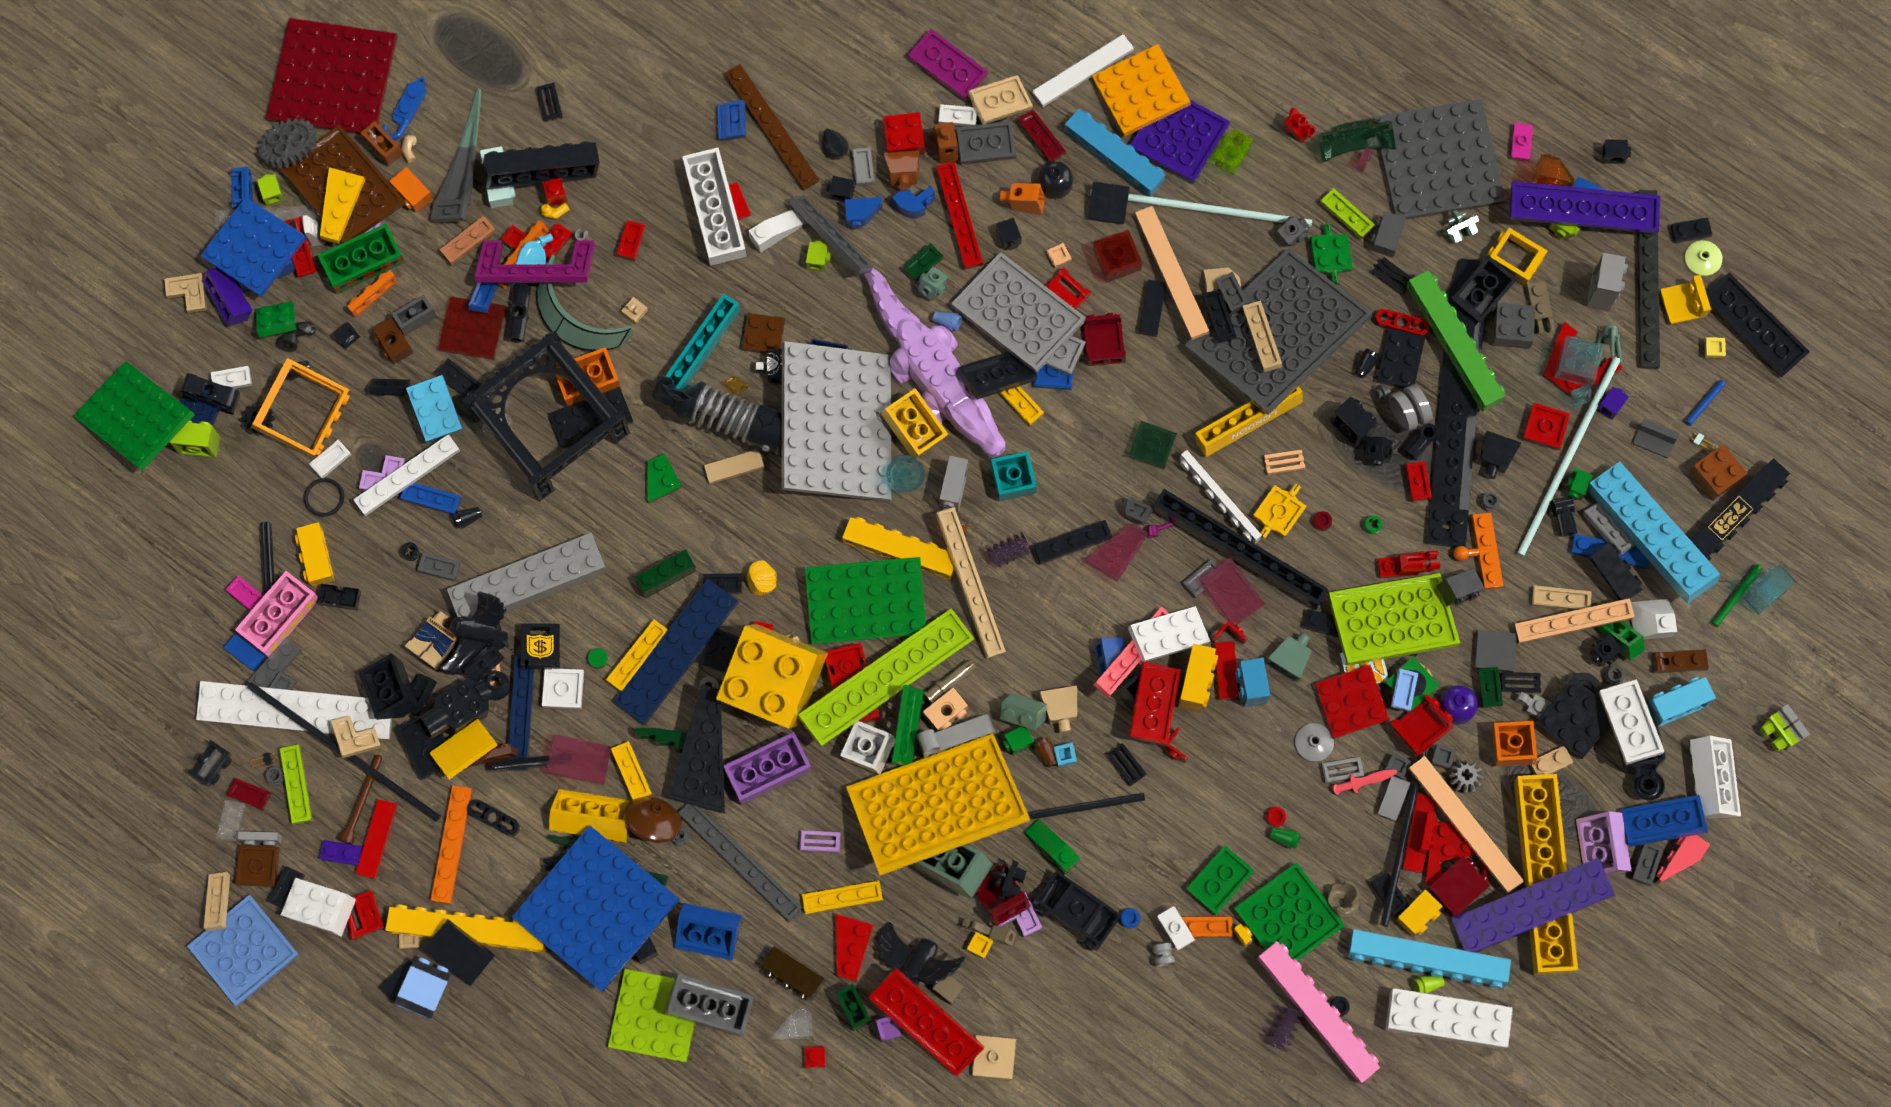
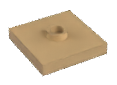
[973,1035,1016,1080]

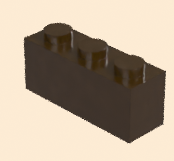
[761,946,825,1001]

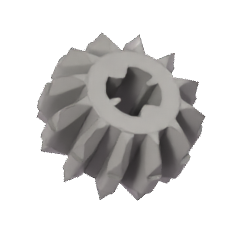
[1449,760,1483,793]

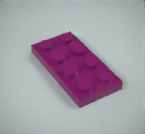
[908,29,988,100]

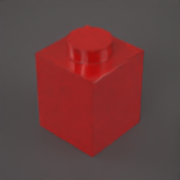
[543,178,568,207]

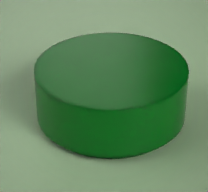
[588,648,608,669]

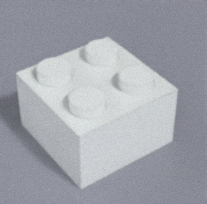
[840,721,895,774]

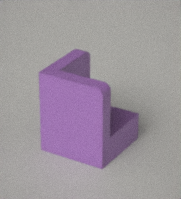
[876,1017,901,1042]

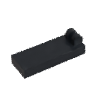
[436,358,481,396]

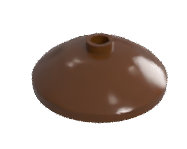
[624,796,682,843]

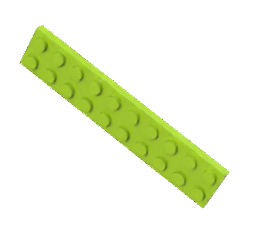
[798,608,974,748]

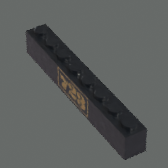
[1691,458,1791,561]

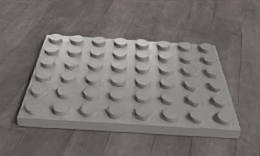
[781,341,891,502]

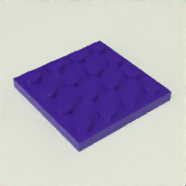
[1131,99,1230,184]

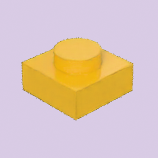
[1233,924,1252,947]
[967,932,994,959]

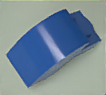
[892,186,935,218]

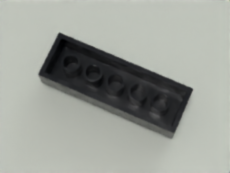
[482,141,600,190]

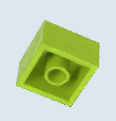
[170,421,220,458]

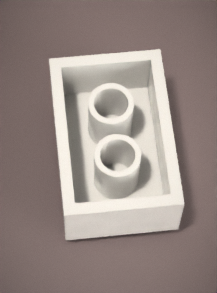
[281,878,356,937]

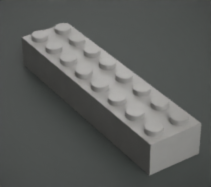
[447,532,607,617]

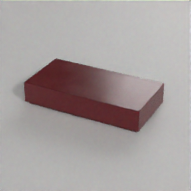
[227,778,271,811]

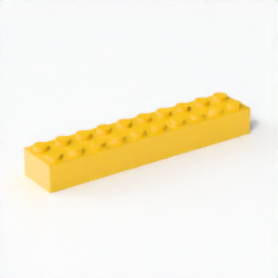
[1514,774,1578,976]

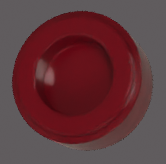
[1313,511,1332,531]

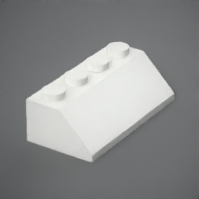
[1690,736,1741,819]

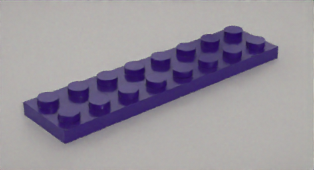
[1509,181,1660,234]
[1452,858,1616,953]

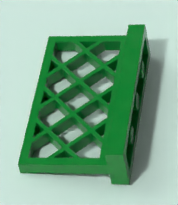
[892,685,924,766]

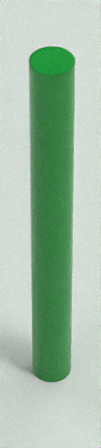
[1712,564,1762,627]

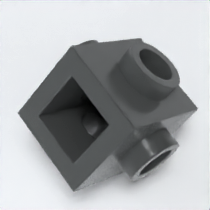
[1277,216,1310,246]

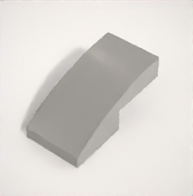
[1378,776,1410,821]

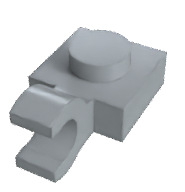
[1516,692,1551,719]

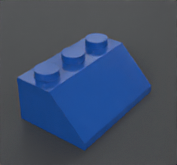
[675,903,742,960]

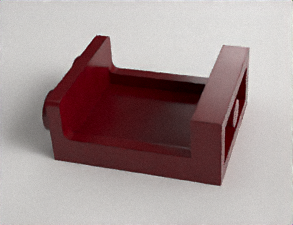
[1083,313,1126,366]
[1426,856,1491,918]
[975,864,1031,927]

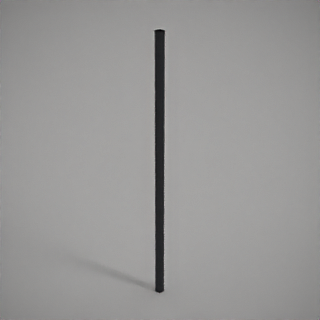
[247,682,441,822]
[1380,750,1427,927]
[1027,793,1145,820]

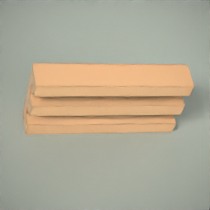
[1264,450,1305,475]

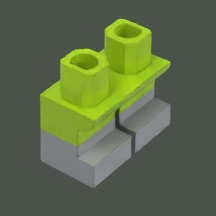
[1760,704,1810,752]

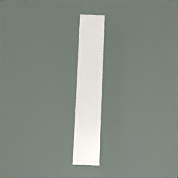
[1032,34,1134,107]

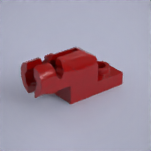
[284,216,317,277]
[1377,550,1440,579]

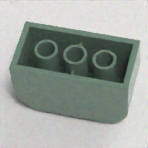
[910,844,993,899]

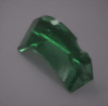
[1318,119,1396,162]

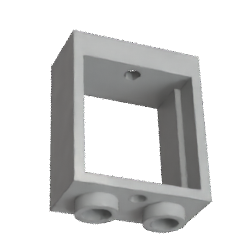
[940,456,968,513]

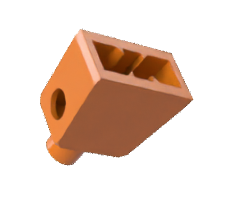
[1000,183,1045,215]

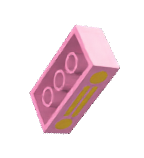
[235,571,318,657]

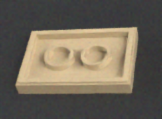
[968,75,1033,125]

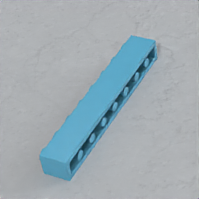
[1348,929,1511,989]

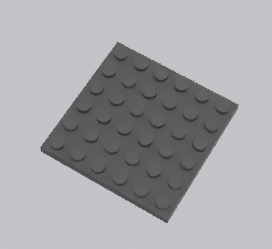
[1373,99,1506,220]

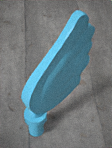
[508,234,553,285]

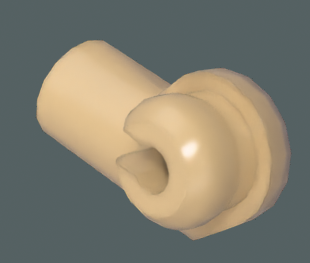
[401,135,417,163]

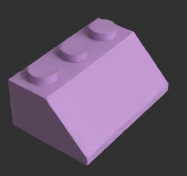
[1576,811,1631,875]

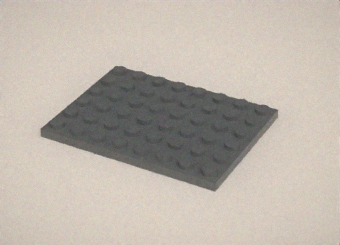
[1185,248,1372,415]

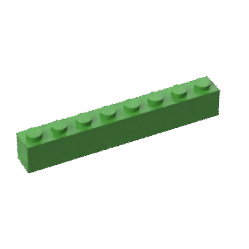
[1407,270,1505,412]

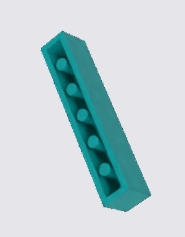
[666,294,740,389]

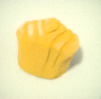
[746,560,777,596]

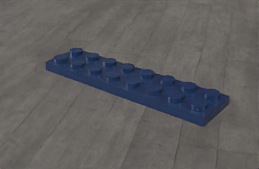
[614,579,739,725]

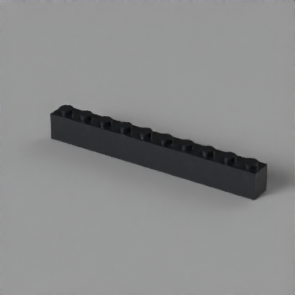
[1153,489,1328,610]

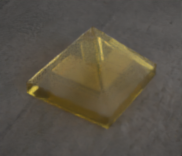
[725,376,749,395]

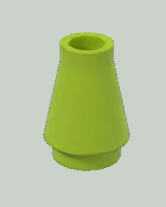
[1413,976,1445,994]

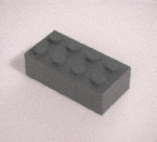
[663,974,754,1037]

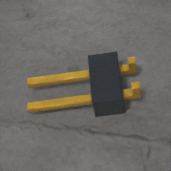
[251,752,275,767]

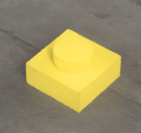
[1705,337,1726,358]

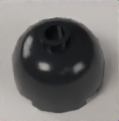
[1036,161,1073,199]

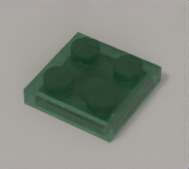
[1128,421,1177,469]

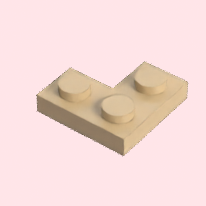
[164,273,207,313]
[331,716,380,758]

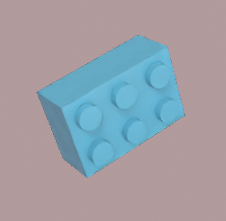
[406,375,463,443]
[1647,677,1716,727]

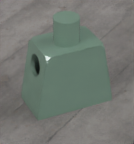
[1267,633,1312,682]

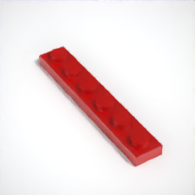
[936,162,983,270]

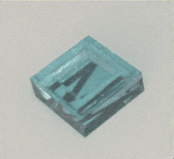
[1571,385,1591,408]

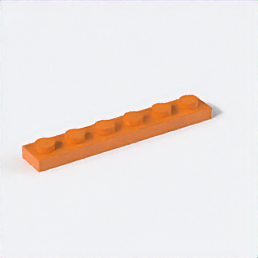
[431,785,473,905]

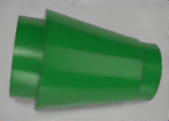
[1270,827,1301,849]

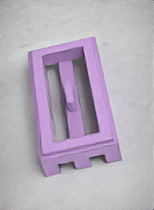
[800,830,841,853]

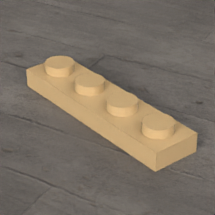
[1243,301,1282,372]

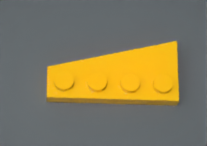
[320,167,365,244]

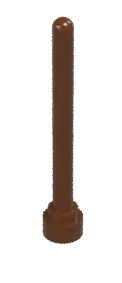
[338,755,382,845]

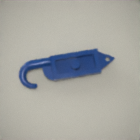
[382,76,427,140]

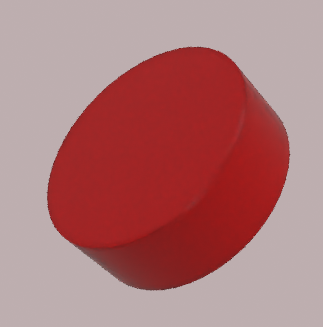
[1266,807,1286,827]

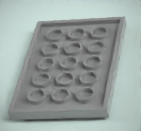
[951,252,1086,373]

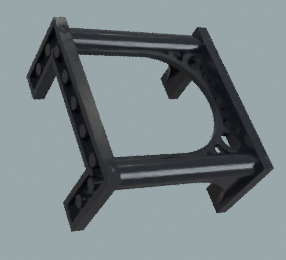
[463,331,630,501]

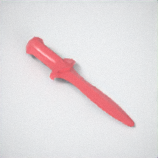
[1332,770,1397,795]

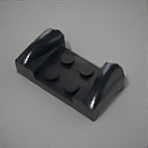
[1033,870,1122,951]

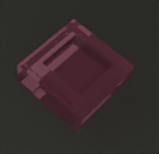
[1356,147,1373,172]

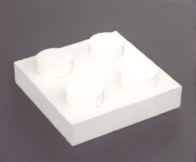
[542,668,584,709]

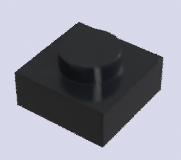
[333,322,361,349]

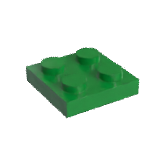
[256,301,296,338]

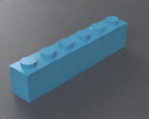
[1064,109,1165,197]

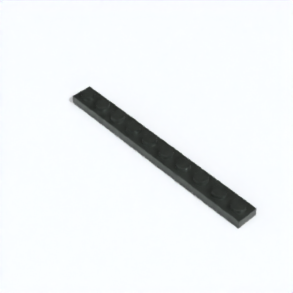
[1637,190,1660,369]

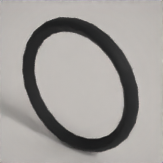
[304,478,344,517]

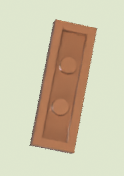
[439,216,496,265]

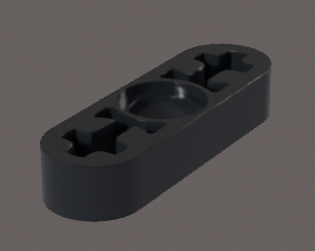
[467,799,520,837]

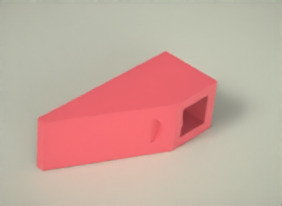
[1655,835,1710,884]

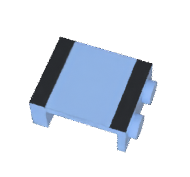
[394,957,451,1020]

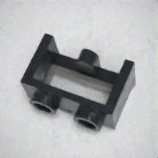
[188,740,232,787]

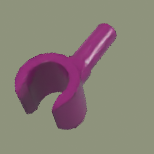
[1147,522,1173,538]

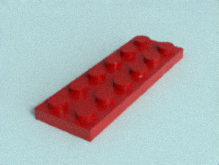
[868,968,984,1076]

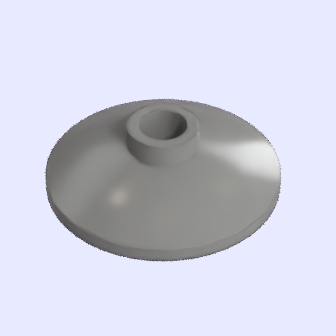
[1295,723,1334,762]

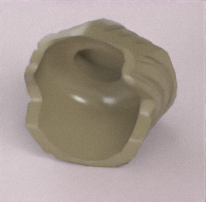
[1328,881,1359,918]

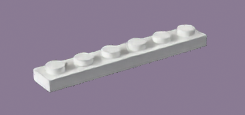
[353,434,460,516]
[1180,450,1262,544]

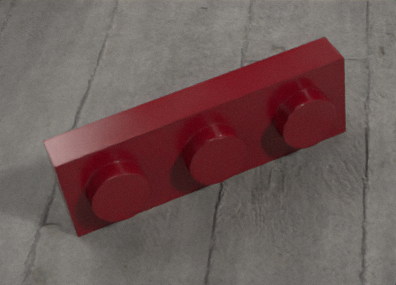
[1018,109,1066,162]

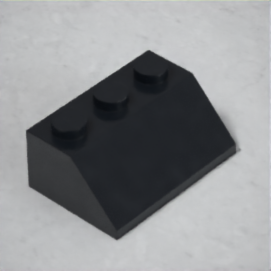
[359,653,419,720]

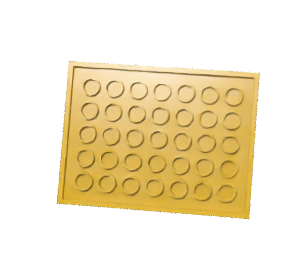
[846,733,1030,875]

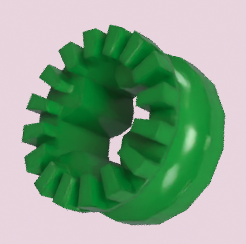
[1364,515,1382,534]

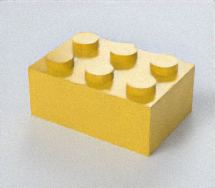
[880,388,948,460]
[1178,643,1218,713]

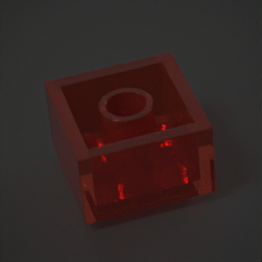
[1093,230,1142,283]

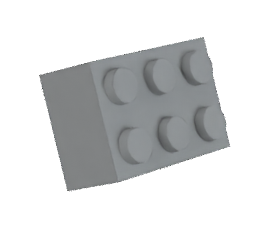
[1587,253,1628,311]

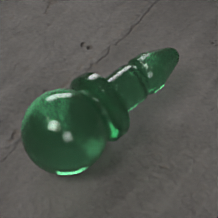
[546,835,578,850]

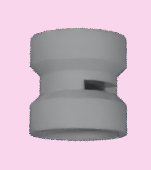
[1152,943,1175,967]

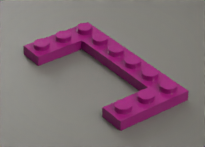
[475,240,595,283]

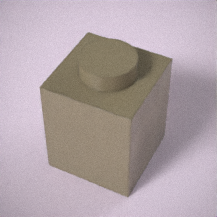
[933,976,964,1005]

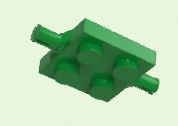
[1310,223,1353,285]

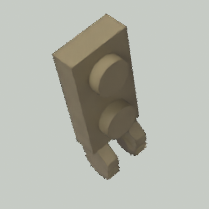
[1526,281,1555,334]

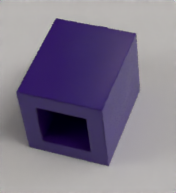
[1597,386,1629,420]

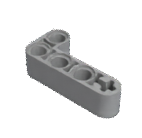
[917,715,996,758]

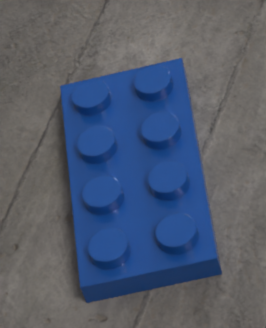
[1621,795,1708,847]

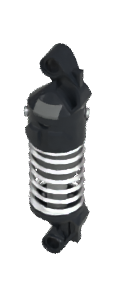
[652,376,782,457]

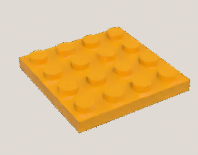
[1092,44,1191,137]

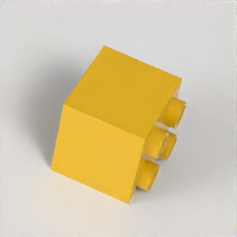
[716,624,828,729]

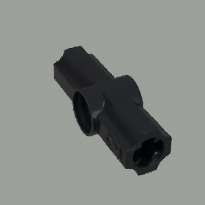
[507,284,531,343]

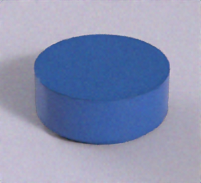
[1120,908,1140,929]

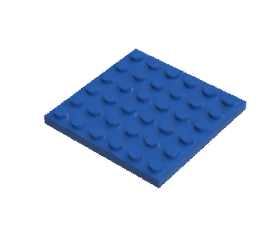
[512,825,680,993]

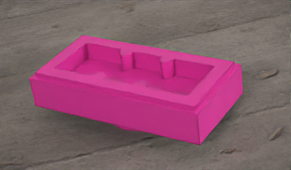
[1511,123,1533,161]
[226,575,264,611]

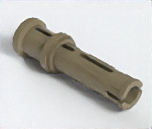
[923,659,976,705]

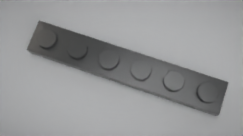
[789,195,874,274]

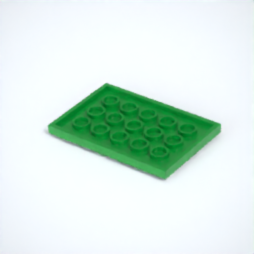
[73,361,195,471]
[805,557,926,644]

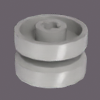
[1389,384,1433,432]

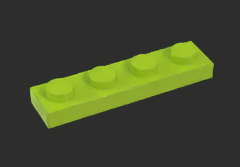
[280,744,313,825]

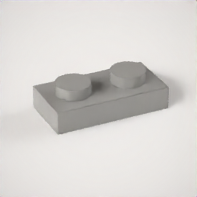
[238,832,282,847]

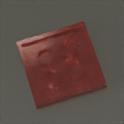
[438,296,506,360]

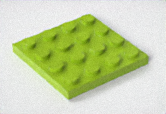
[608,969,695,1063]

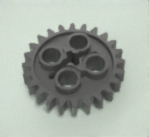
[258,118,318,168]

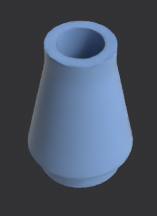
[933,311,962,331]

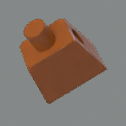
[934,122,959,164]
[884,150,920,191]

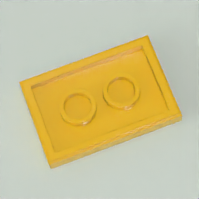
[430,719,497,780]

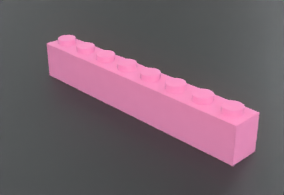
[1257,942,1380,1083]

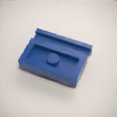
[717,100,746,141]

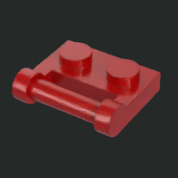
[1046,268,1092,310]
[347,890,385,941]

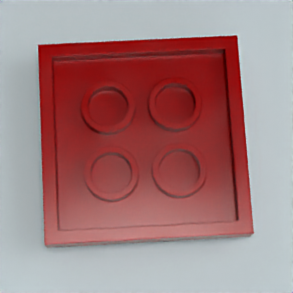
[1315,665,1390,739]

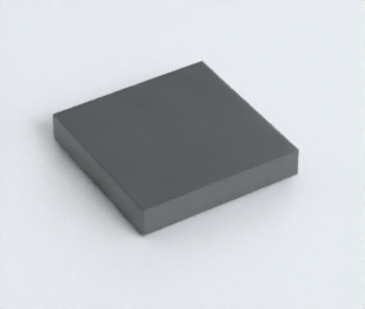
[1474,630,1517,672]

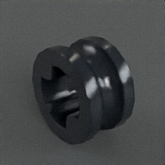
[401,542,419,561]

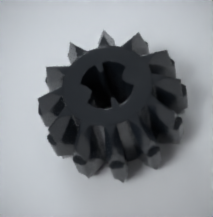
[242,403,275,435]

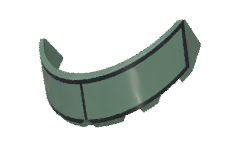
[537,254,634,352]

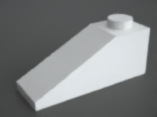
[749,209,807,253]

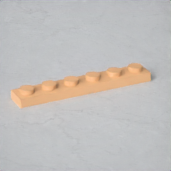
[1515,598,1634,644]

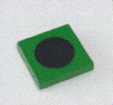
[1384,656,1440,711]

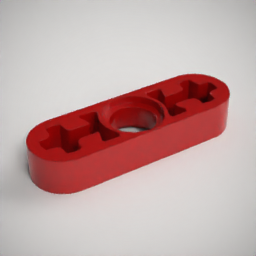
[1375,309,1429,336]

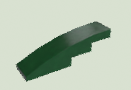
[635,728,687,753]

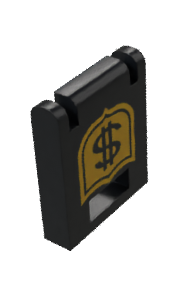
[520,623,560,669]

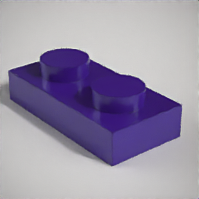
[320,840,363,866]

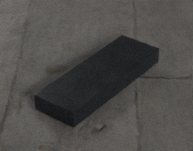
[1138,280,1166,337]
[1202,289,1237,344]

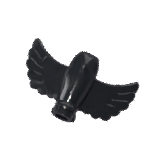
[441,592,508,675]
[876,922,965,986]

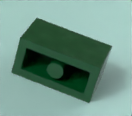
[836,984,872,1031]

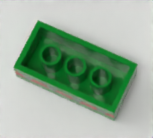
[318,223,405,294]

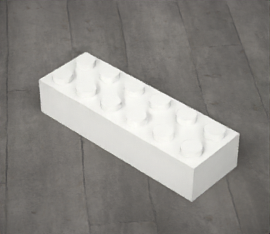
[682,148,747,266]
[1385,988,1512,1050]

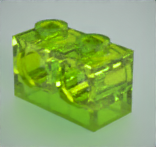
[1214,129,1253,175]

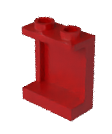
[1390,694,1454,757]

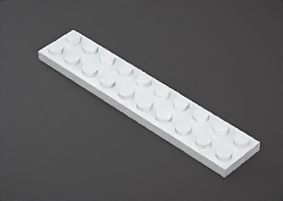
[196,681,392,739]

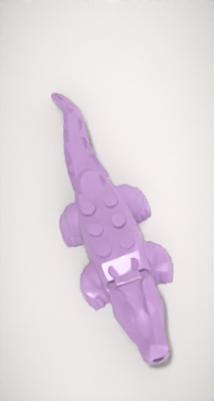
[862,268,1006,458]

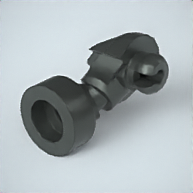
[278,321,316,352]

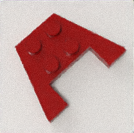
[1543,322,1623,399]
[1425,821,1492,886]

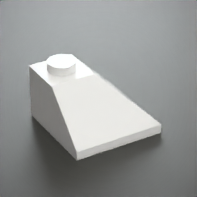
[1631,599,1677,640]

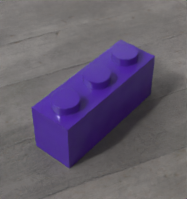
[202,268,252,326]

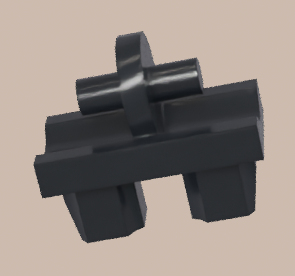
[992,860,1027,901]

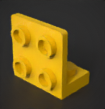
[1660,275,1711,324]

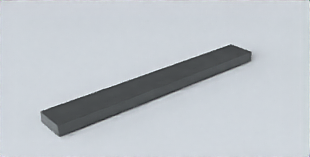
[678,803,803,922]

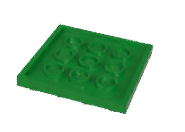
[1234,862,1345,961]

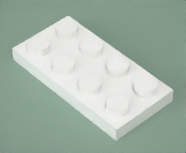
[1128,606,1210,662]
[1599,679,1665,765]

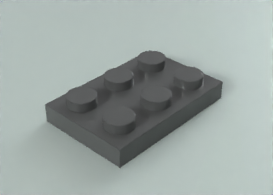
[957,121,1016,164]

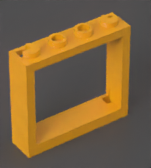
[251,358,350,459]

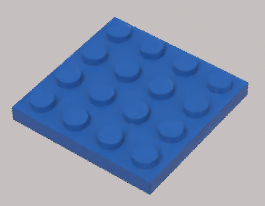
[200,197,307,297]

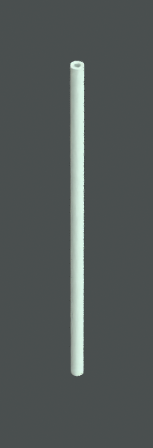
[1090,188,1312,227]
[1517,357,1620,557]

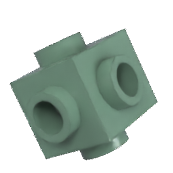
[917,267,949,301]

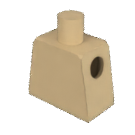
[1040,686,1077,733]

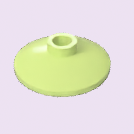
[1684,240,1722,276]

